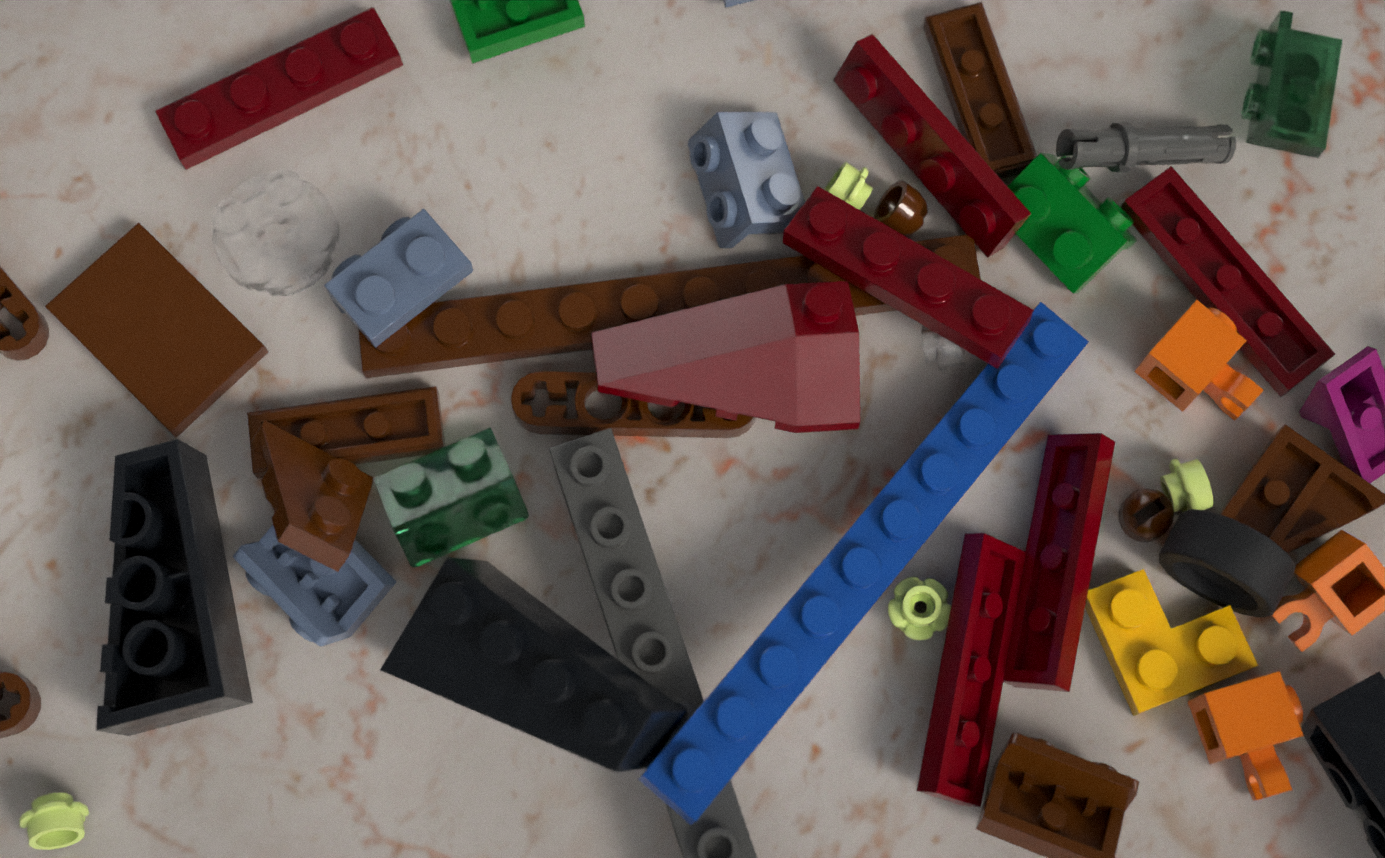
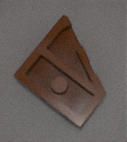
[251,420,374,572]
[1218,424,1385,553]

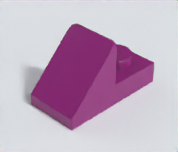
[1299,346,1385,484]

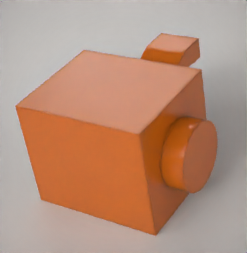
[1134,300,1263,421]
[1271,530,1385,652]
[1188,671,1304,801]

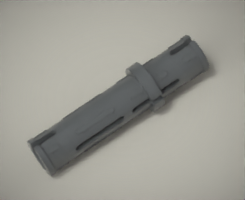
[1056,123,1236,172]

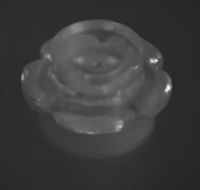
[922,326,966,373]

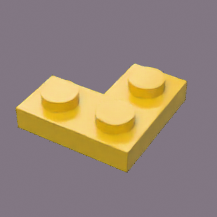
[1085,569,1258,716]

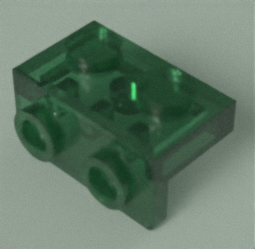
[1241,10,1342,158]
[373,427,529,567]

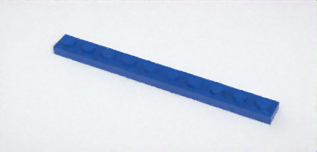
[638,302,1089,825]

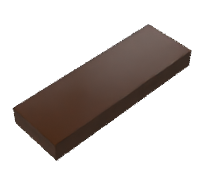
[923,2,1037,179]
[247,386,446,479]

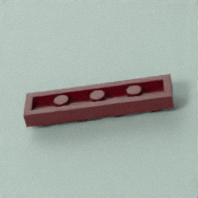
[155,7,403,170]
[833,34,1031,258]
[1121,166,1335,397]
[783,186,1034,369]
[1003,433,1115,692]
[917,533,1026,808]

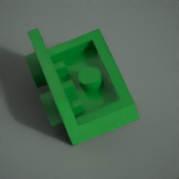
[449,0,585,64]
[1007,153,1137,294]

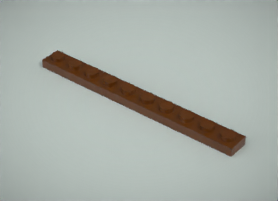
[358,235,981,379]

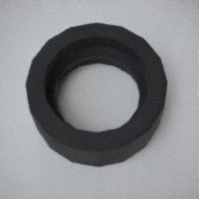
[1159,509,1296,618]

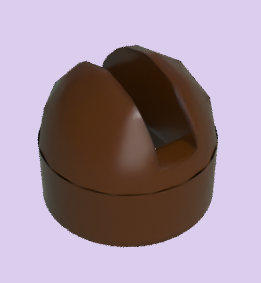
[874,180,928,235]
[1118,488,1174,542]

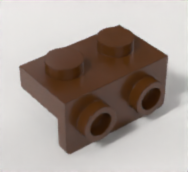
[976,733,1139,858]

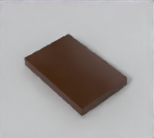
[45,222,269,438]

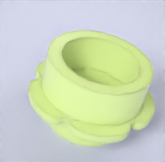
[824,162,873,210]
[1160,458,1214,512]
[888,577,951,640]
[19,793,89,850]

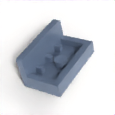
[688,112,805,249]
[324,208,474,348]
[233,524,397,647]

